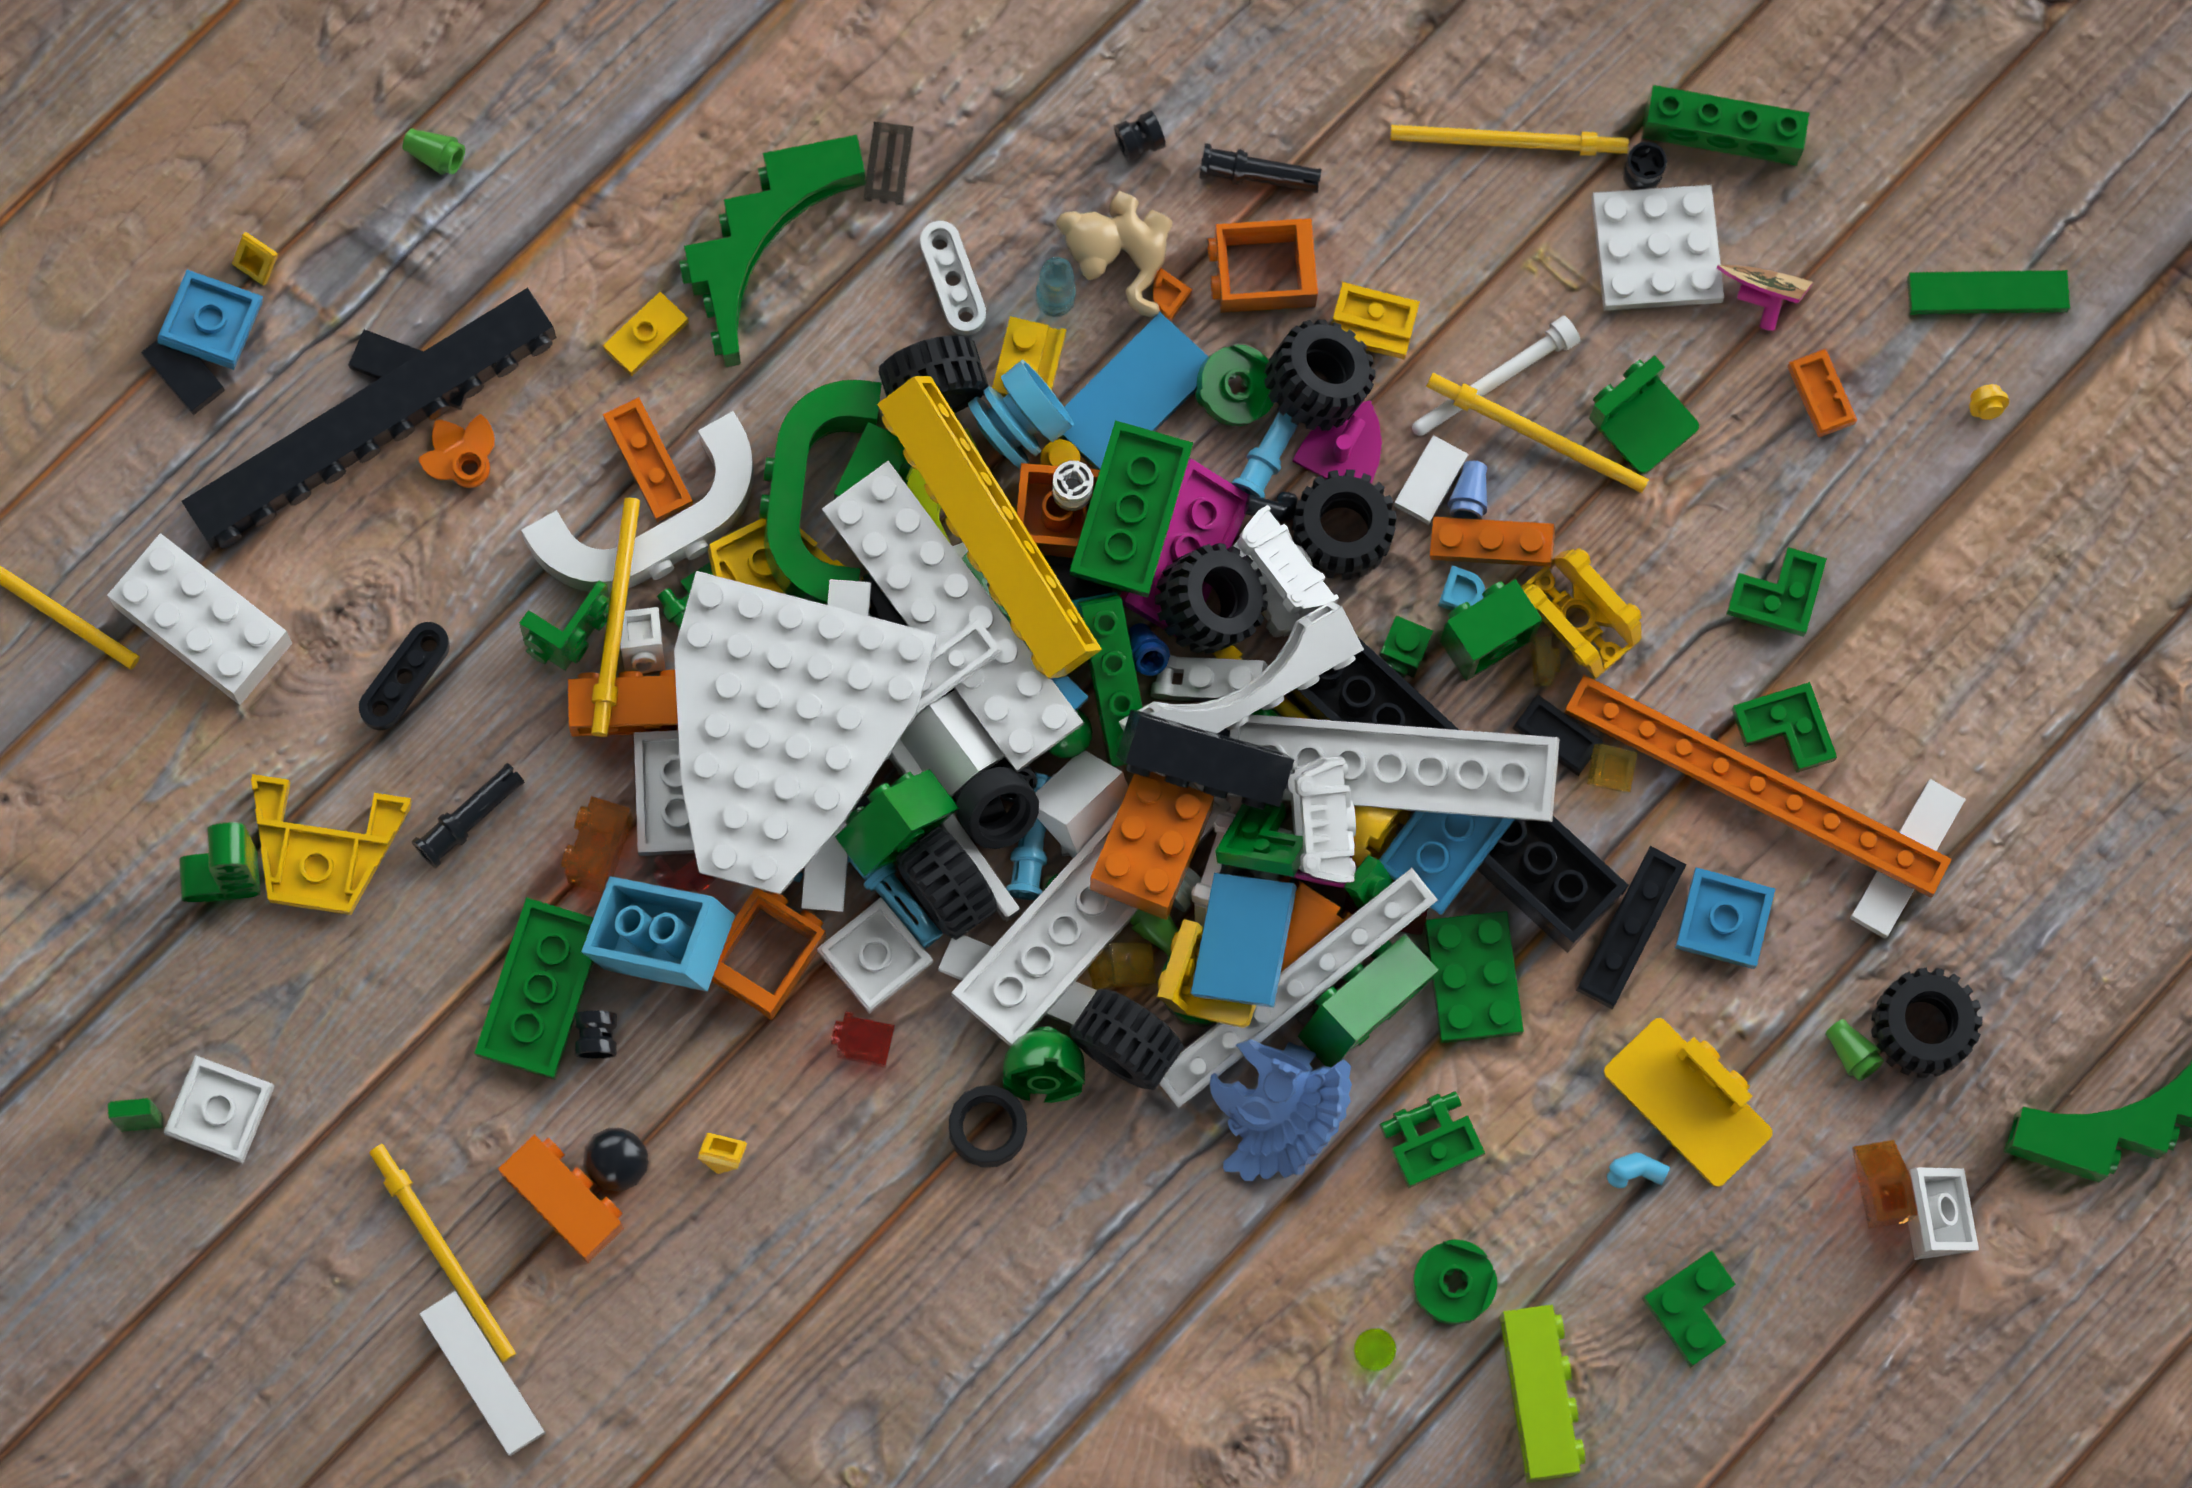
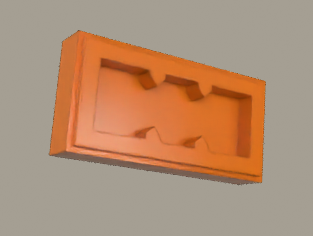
[1787,349,1857,438]

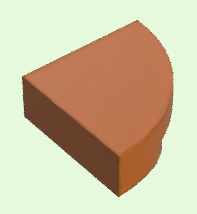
[1152,268,1193,322]

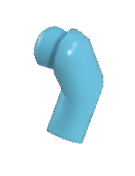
[1607,1152,1670,1188]

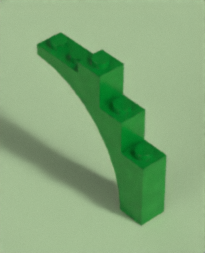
[679,135,866,368]
[2004,1059,2192,1183]

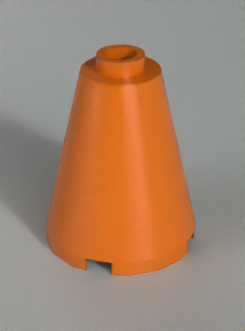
[1279,875,1352,972]

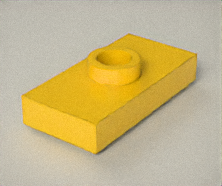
[603,291,689,377]

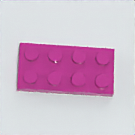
[1119,458,1249,638]

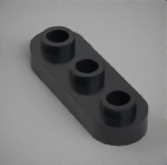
[359,622,450,730]

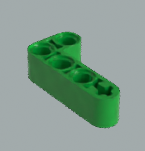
[179,822,260,903]

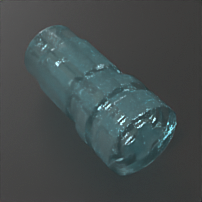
[1036,257,1076,317]

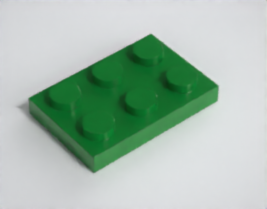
[1425,911,1524,1043]

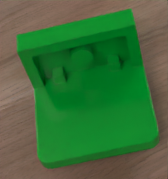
[1589,355,1699,475]
[519,580,610,671]

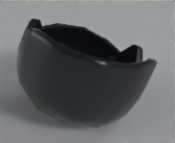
[583,1128,648,1192]

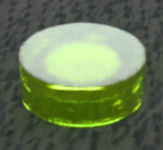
[1353,1328,1396,1372]

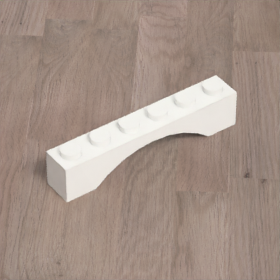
[1119,601,1364,733]

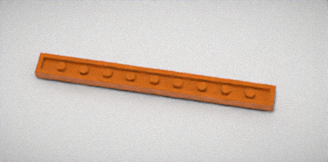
[1564,675,1952,898]

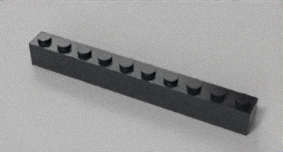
[182,287,557,550]

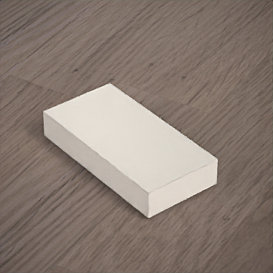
[1394,435,1468,525]

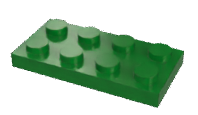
[1069,420,1193,598]
[474,897,594,1080]

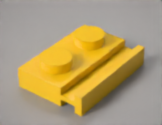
[1331,282,1420,360]
[992,316,1066,397]

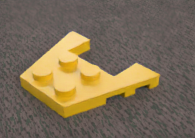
[707,518,844,594]
[251,774,412,915]

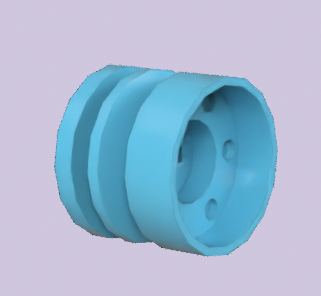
[968,360,1074,469]

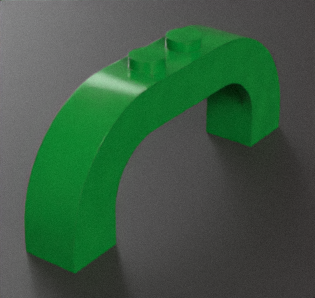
[758,380,882,605]

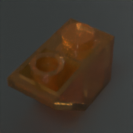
[1852,1140,1918,1229]

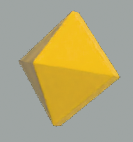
[231,232,278,286]
[698,1133,747,1174]

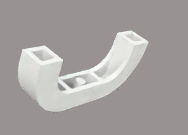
[521,411,754,592]

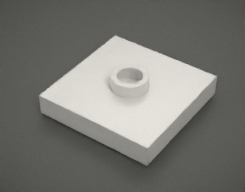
[817,898,933,1014]
[163,1055,275,1164]

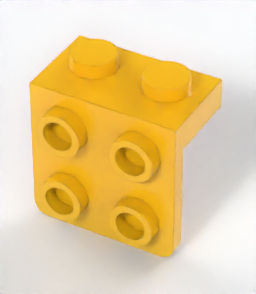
[1157,919,1256,1028]

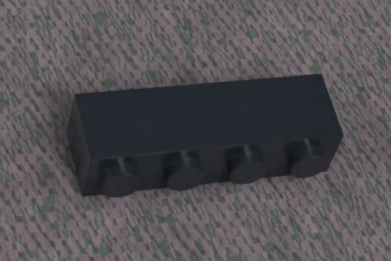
[1116,709,1294,810]

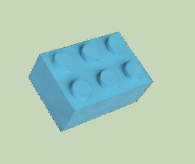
[581,876,735,991]

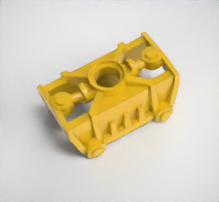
[1521,548,1642,680]

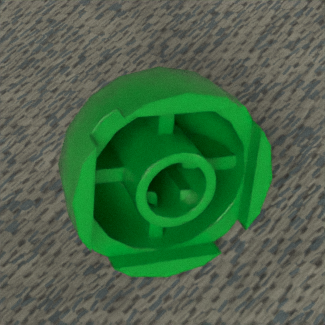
[1003,1026,1085,1103]

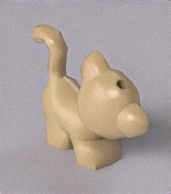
[1056,191,1172,317]

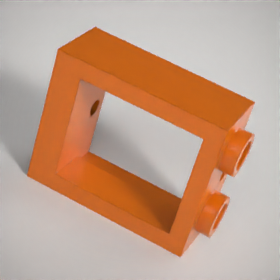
[1207,218,1318,313]
[711,888,826,1020]

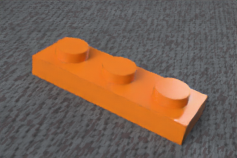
[603,397,693,523]
[1430,517,1555,567]

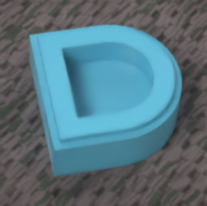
[1438,565,1485,610]

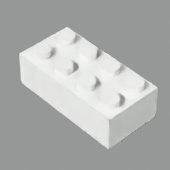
[107,533,293,705]

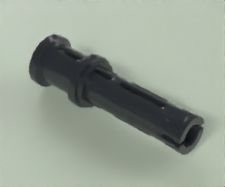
[1199,143,1322,194]
[411,763,525,868]

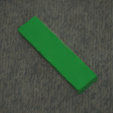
[1907,270,2070,315]

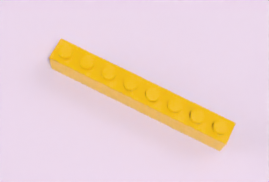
[877,376,1102,679]

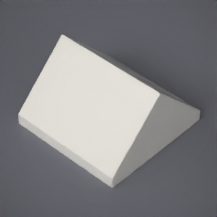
[899,690,1005,797]
[1035,751,1128,858]
[1900,1168,1979,1260]

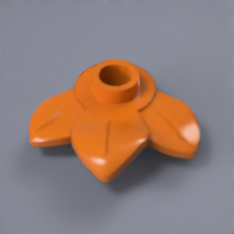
[418,414,495,488]

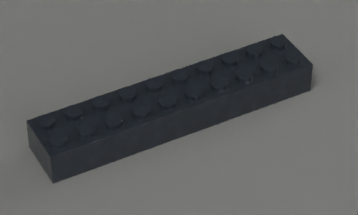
[1286,636,1629,953]

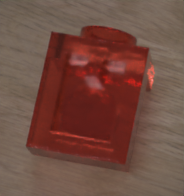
[831,1011,895,1068]

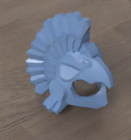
[1210,1039,1352,1181]

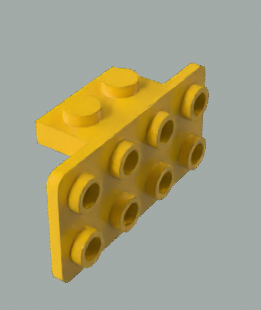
[1603,1018,1773,1187]

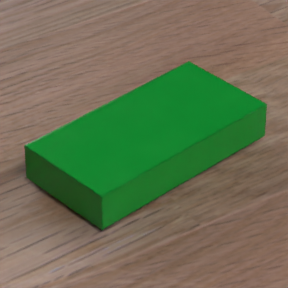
[108,1098,163,1132]

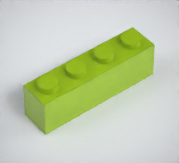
[1499,1304,1586,1483]

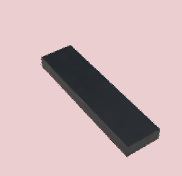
[1576,846,1687,1009]

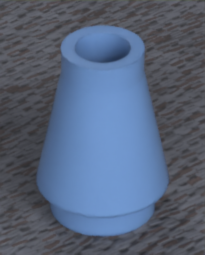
[1448,461,1488,519]

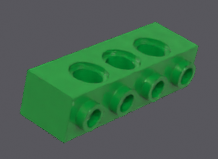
[1641,85,1810,166]
[1077,595,1143,767]

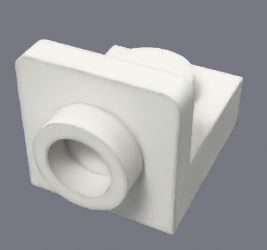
[620,607,666,673]

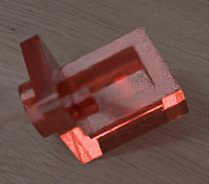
[652,855,716,893]

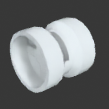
[1052,461,1093,511]

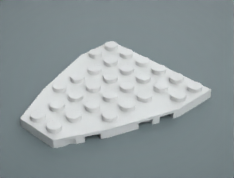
[674,571,938,895]

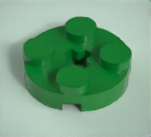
[1195,344,1274,426]
[1413,1239,1498,1325]

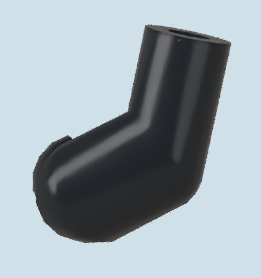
[1244,492,1298,521]

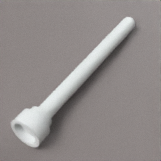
[1412,315,1581,436]

